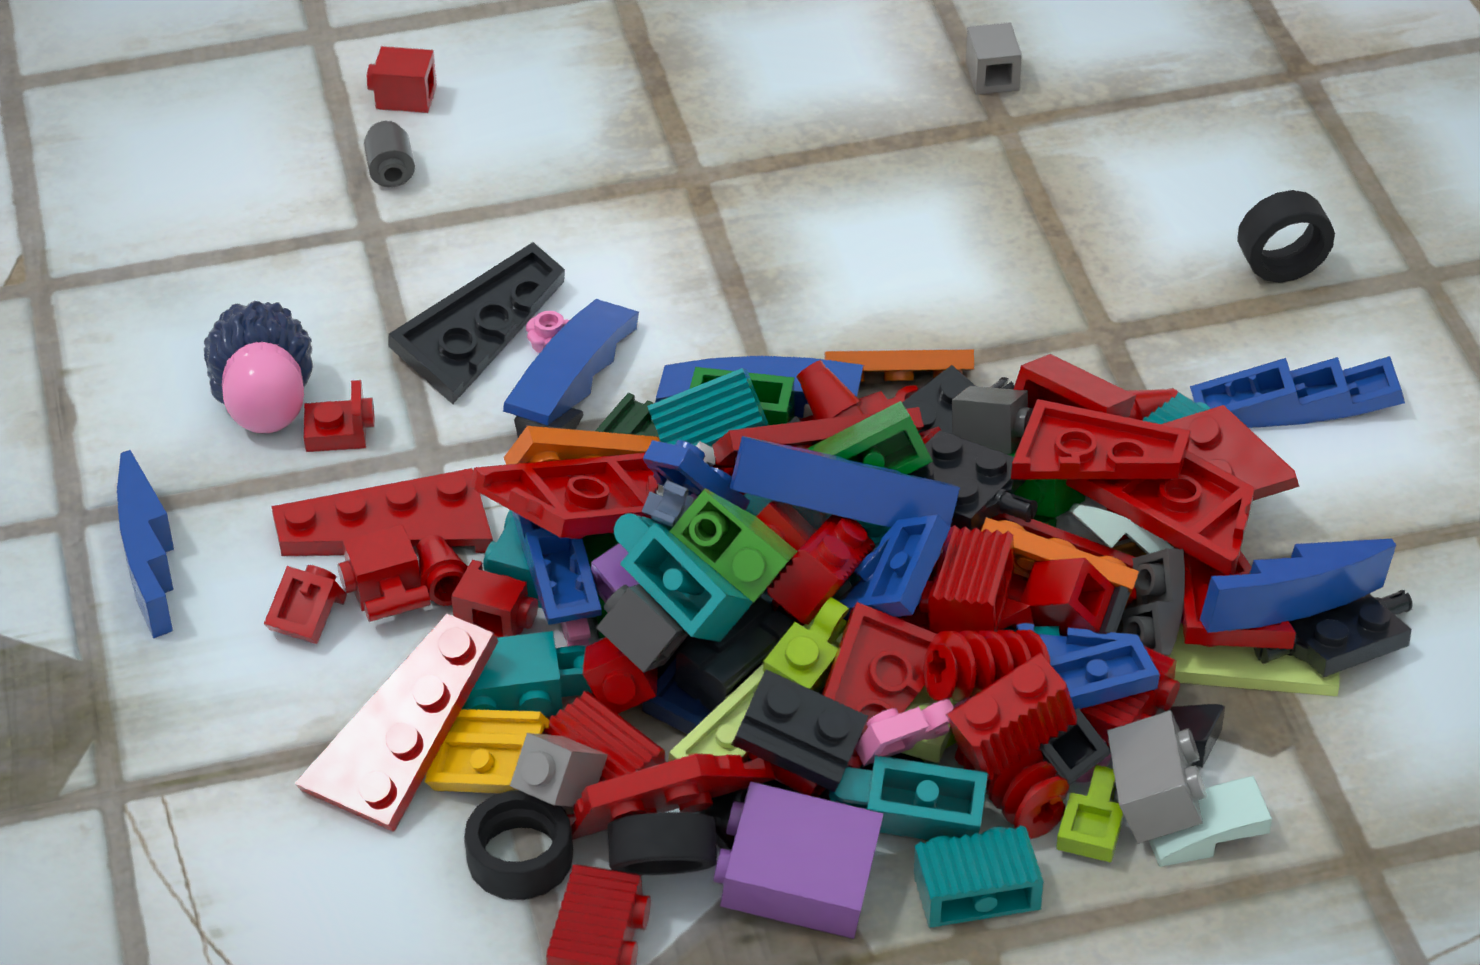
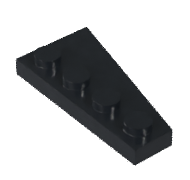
[388,242,565,404]

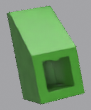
[669,488,798,603]

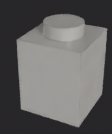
[966,22,1022,95]
[510,733,607,807]

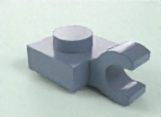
[642,481,695,527]

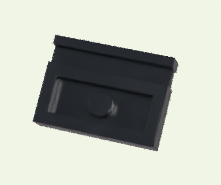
[731,669,868,792]

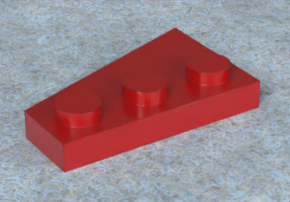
[822,602,937,769]

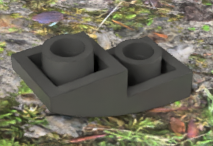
[1122,549,1185,656]

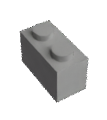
[1108,710,1207,844]

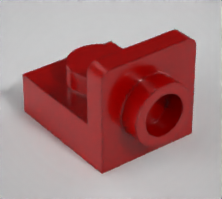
[304,380,375,452]
[264,565,347,644]

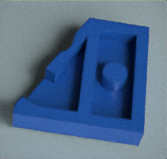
[643,440,750,511]
[832,514,951,621]
[1016,623,1160,710]

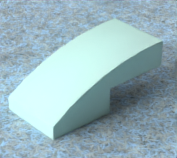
[1068,503,1175,554]
[1149,776,1272,867]

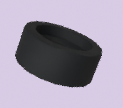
[1237,190,1335,283]
[464,790,573,900]
[607,812,717,875]

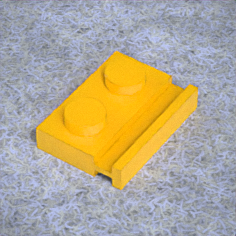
[424,709,550,794]

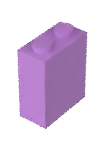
[713,782,883,939]

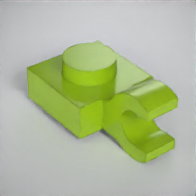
[763,597,849,691]
[1056,765,1124,862]

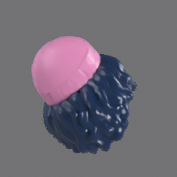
[203,301,313,433]

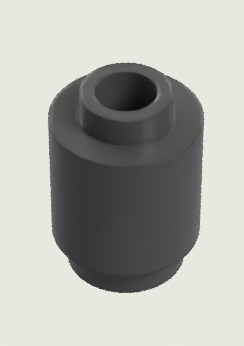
[364,121,415,187]

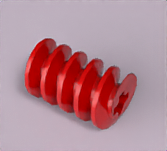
[923,630,1050,701]
[954,747,1069,839]

